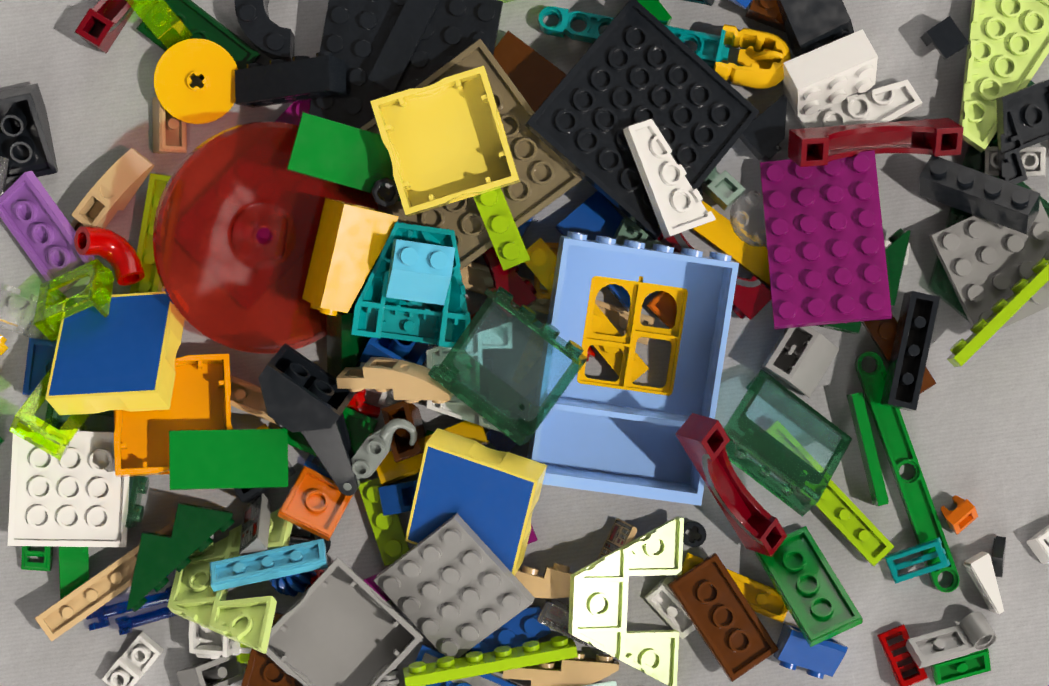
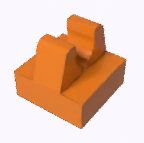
[940,495,978,535]

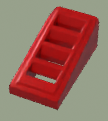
[877,624,928,686]

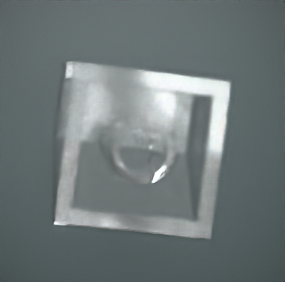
[0,284,54,339]

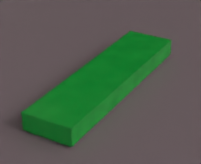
[847,392,889,506]

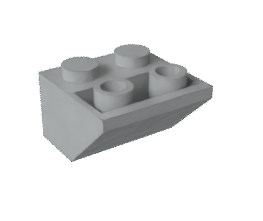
[761,326,839,398]

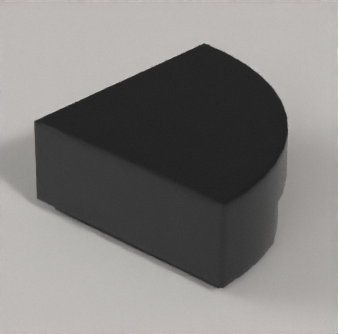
[991,536,1006,577]

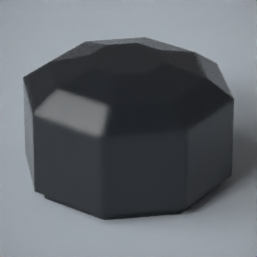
[370,177,399,207]

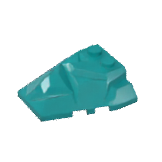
[351,222,471,350]

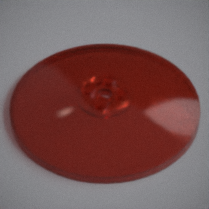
[153,121,379,354]

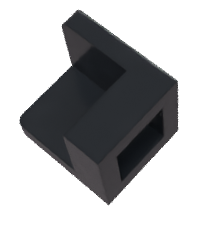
[920,16,969,59]

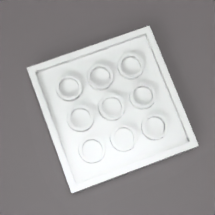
[7,429,130,547]

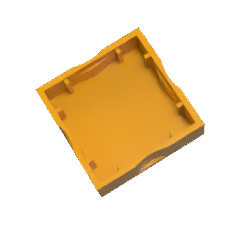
[114,354,233,477]

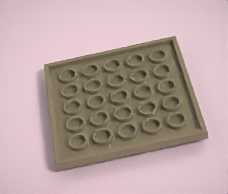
[360,39,583,270]

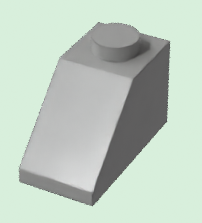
[176,655,246,686]

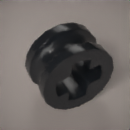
[683,521,706,547]

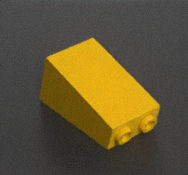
[302,198,399,316]

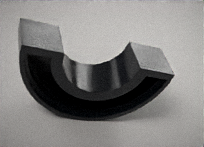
[234,0,295,62]

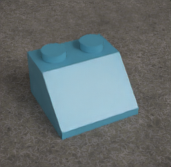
[386,239,455,305]

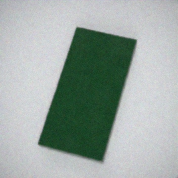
[136,0,261,80]

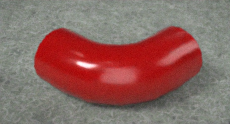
[74,226,145,286]

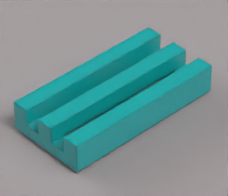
[885,537,950,584]

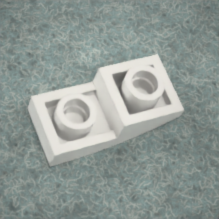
[985,147,1046,177]
[101,632,164,686]

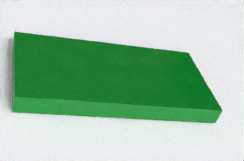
[287,112,401,201]
[169,429,288,490]
[755,526,863,647]

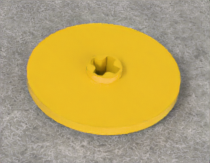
[154,38,238,124]

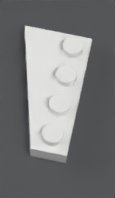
[795,80,923,128]

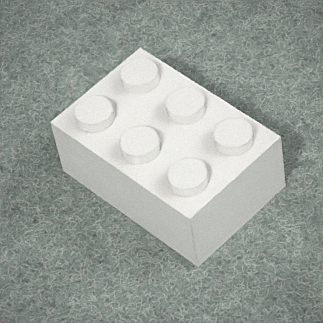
[783,29,878,117]

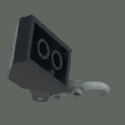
[258,343,417,496]

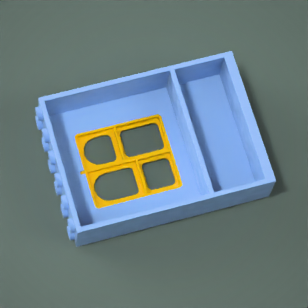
[527,231,739,506]

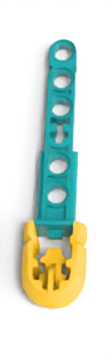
[539,6,791,89]

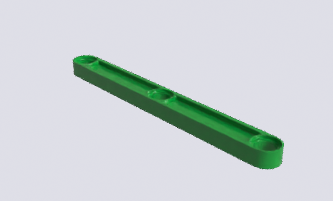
[855,351,960,593]

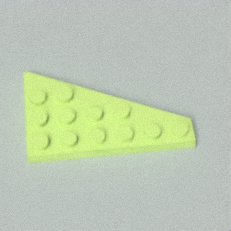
[959,0,1049,152]

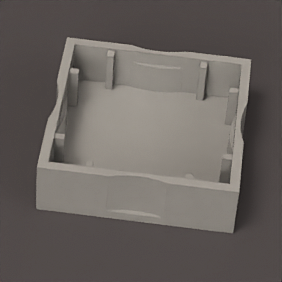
[265,557,424,686]

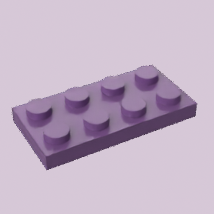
[0,171,98,296]

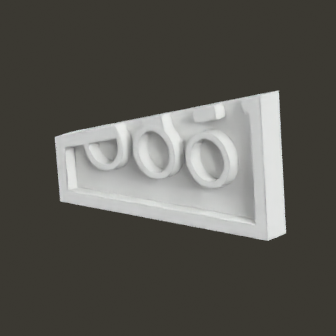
[623,119,716,239]

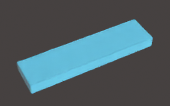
[210,539,328,592]

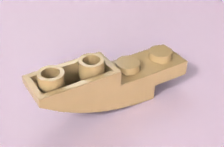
[71,148,155,231]
[336,357,458,404]
[515,562,573,599]
[502,652,619,686]

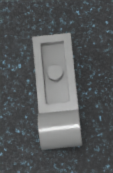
[906,612,997,669]

